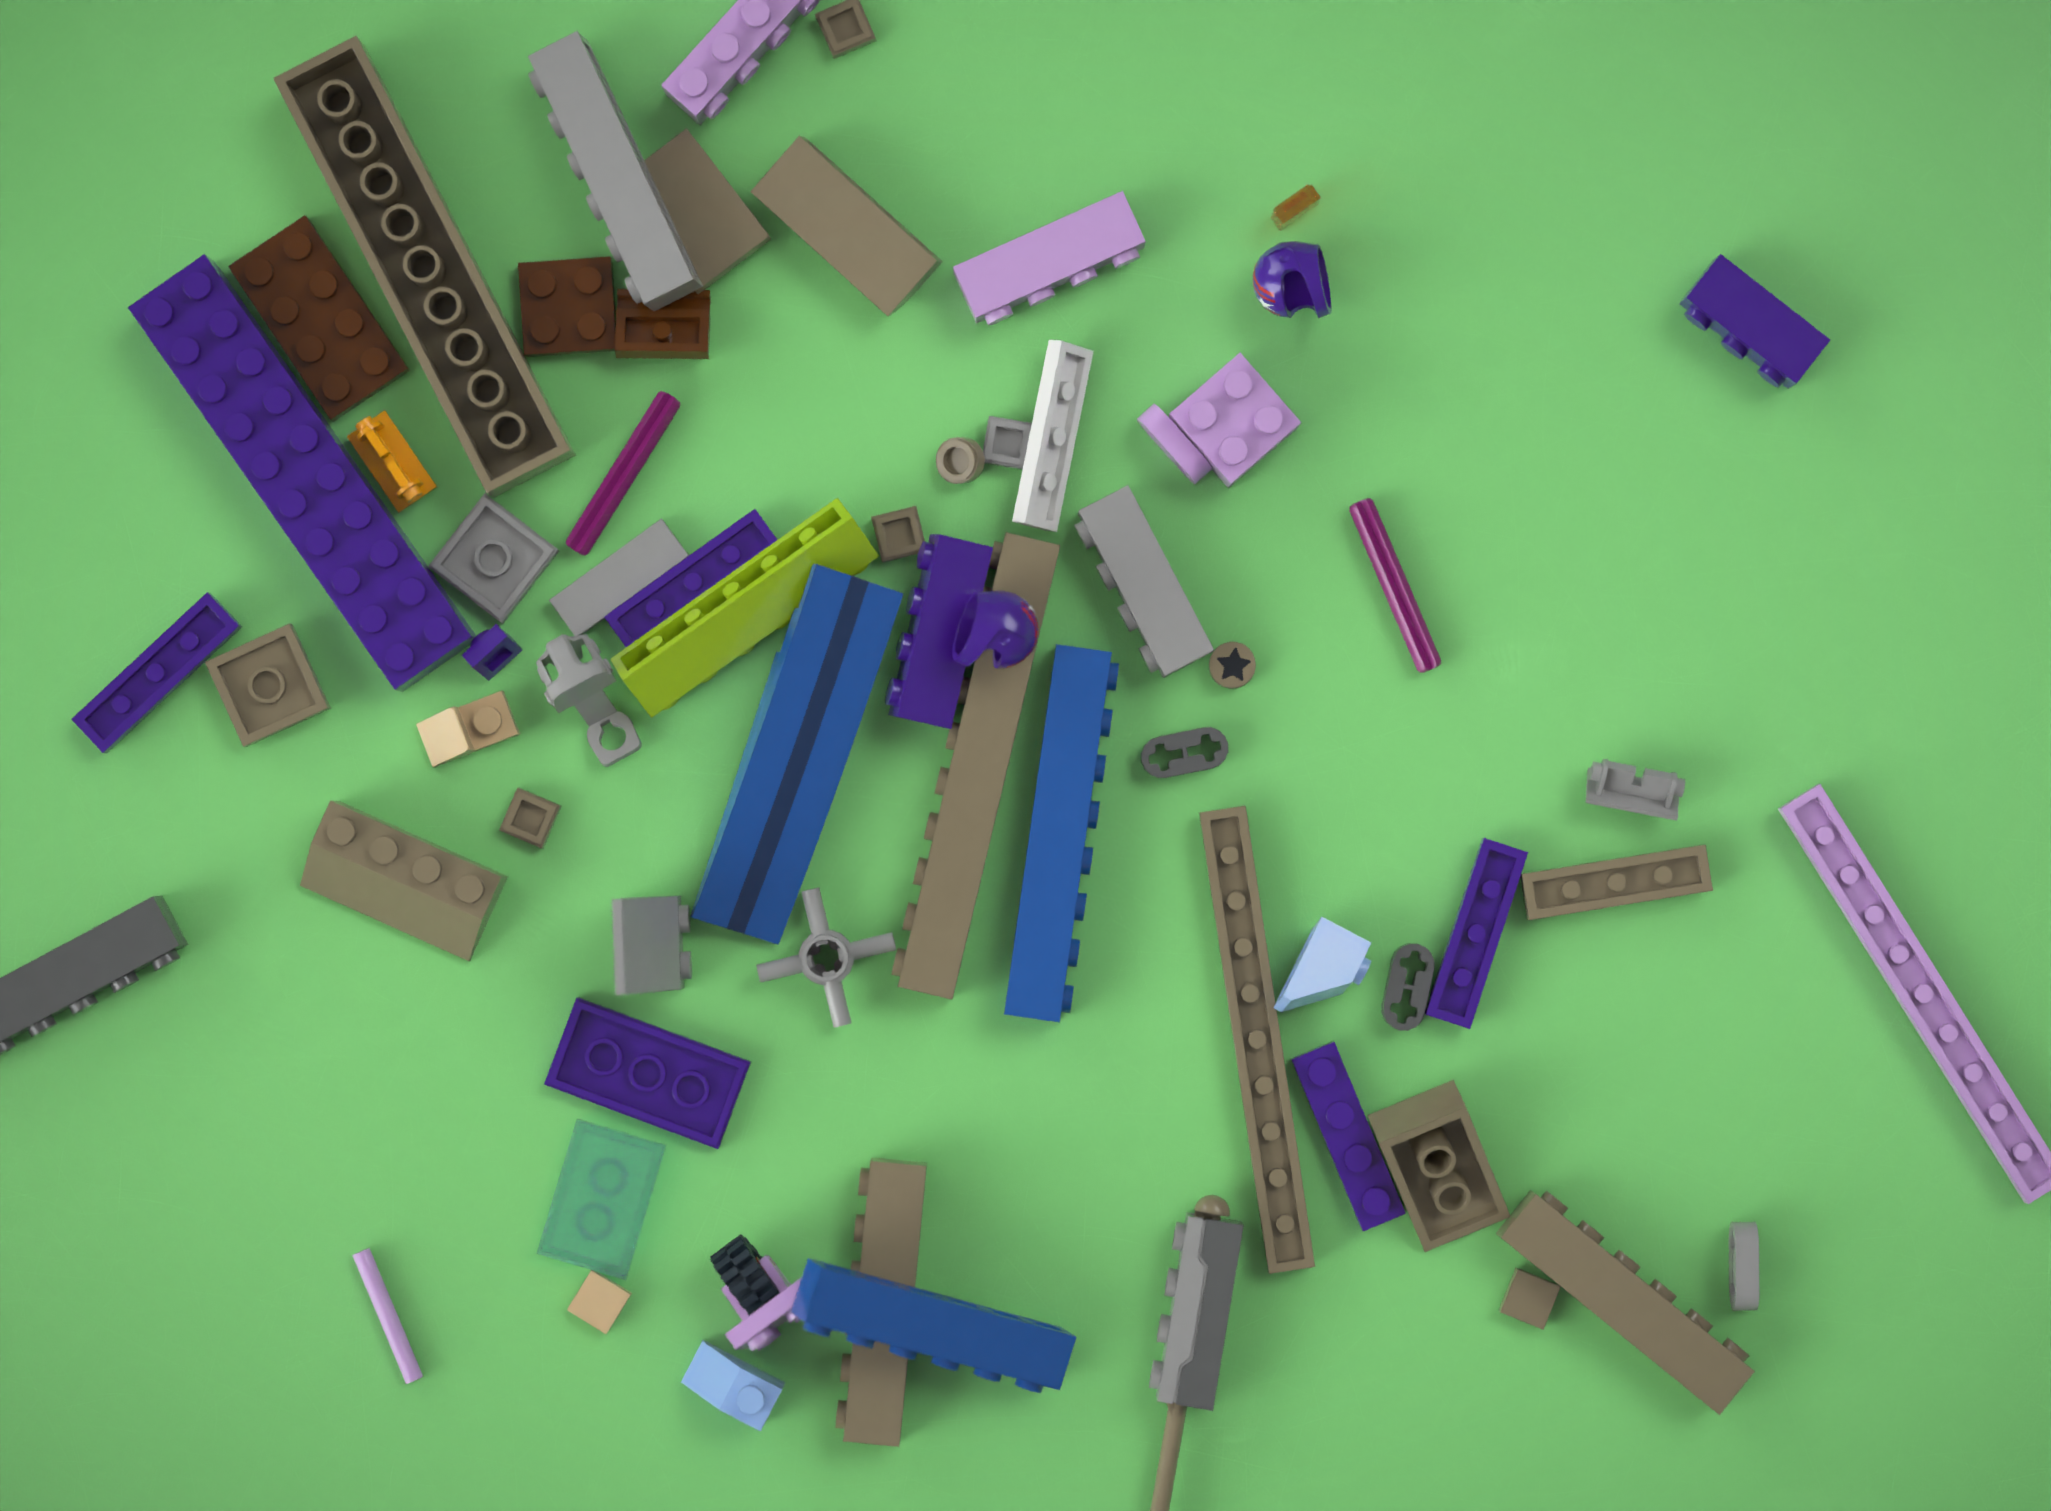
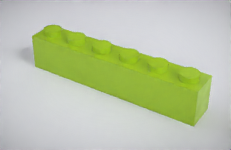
[610,497,879,718]

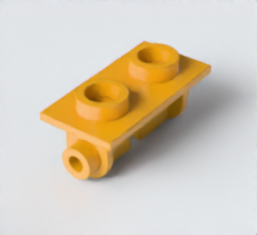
[347,410,437,513]

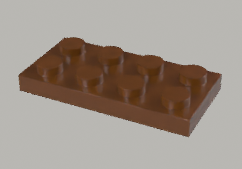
[228,215,410,422]

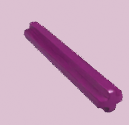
[566,391,680,556]
[1349,498,1441,673]

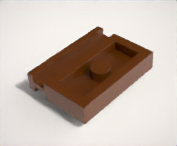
[615,289,711,359]

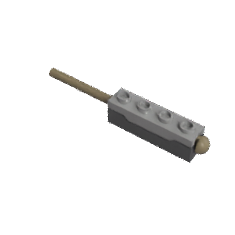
[1149,1195,1244,1511]

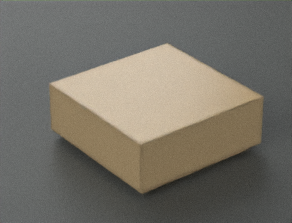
[567,1269,632,1334]

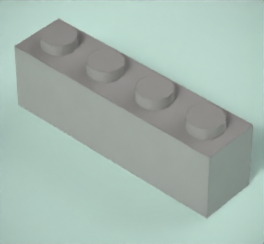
[1074,485,1214,678]

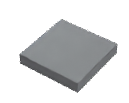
[428,493,560,623]

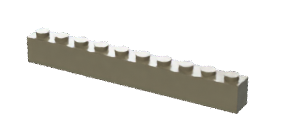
[891,532,1060,1000]

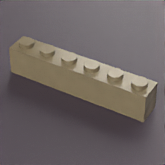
[836,1157,927,1447]
[1496,1190,1755,1415]

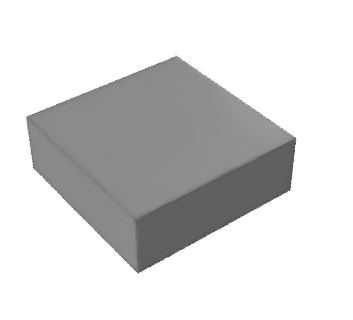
[983,416,1032,470]

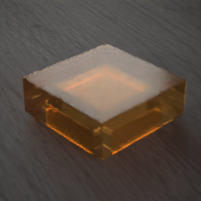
[1271,184,1321,231]

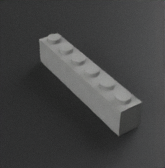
[528,31,703,311]

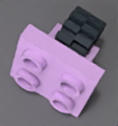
[710,1234,801,1351]

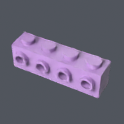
[661,0,820,125]

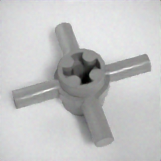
[756,888,896,1027]

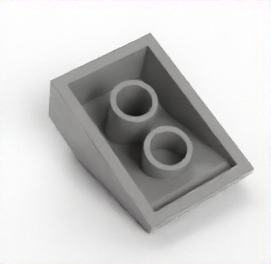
[612,896,692,995]

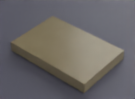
[644,128,771,295]

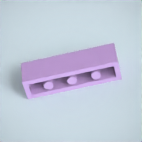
[953,191,1146,325]

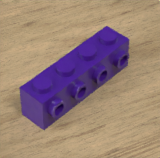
[885,534,993,729]

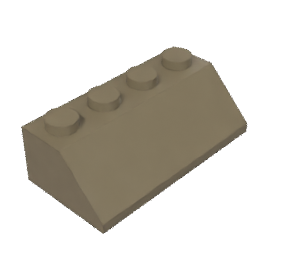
[300,800,508,961]

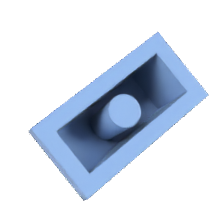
[1273,917,1371,1012]
[681,1340,785,1431]

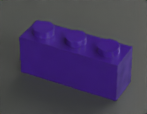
[1679,254,1830,389]

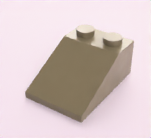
[1367,1080,1511,1252]

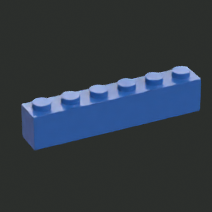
[791,1258,1077,1393]

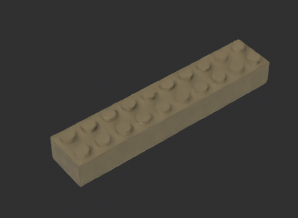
[273,36,576,498]

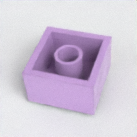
[1169,353,1302,488]

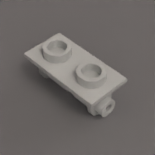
[1585,759,1685,821]

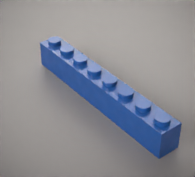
[1004,644,1119,1022]

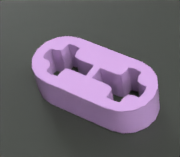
[1137,404,1212,484]

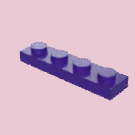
[604,509,777,647]
[71,592,242,754]
[1425,838,1528,1029]
[1290,1041,1406,1231]

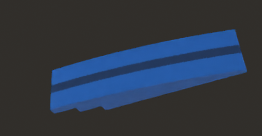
[690,564,904,945]

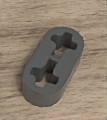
[1141,727,1228,778]
[1382,943,1434,1031]

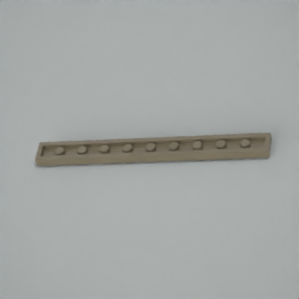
[1199,806,1315,1274]

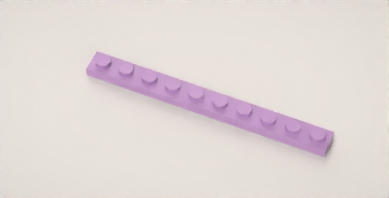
[1778,784,2051,1204]

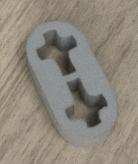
[1729,1222,1759,1311]

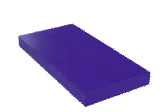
[544,997,752,1149]

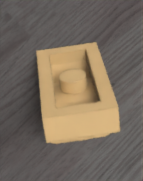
[416,691,520,767]

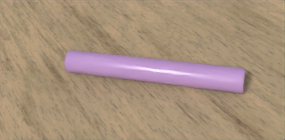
[352,1248,423,1384]

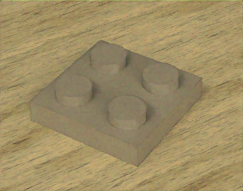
[205,623,331,747]

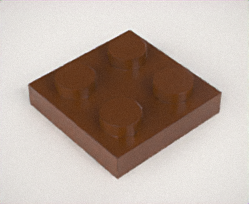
[518,256,616,357]

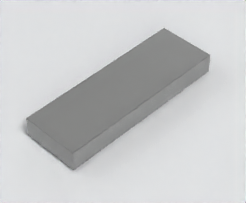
[549,518,689,636]

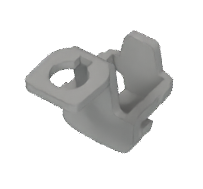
[536,634,642,767]

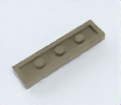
[1520,845,1713,920]

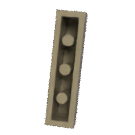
[750,136,943,316]

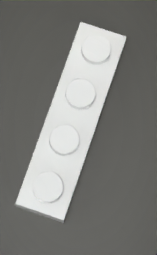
[1012,340,1094,532]

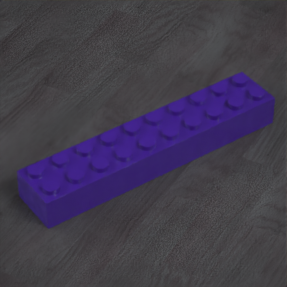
[128,254,476,692]

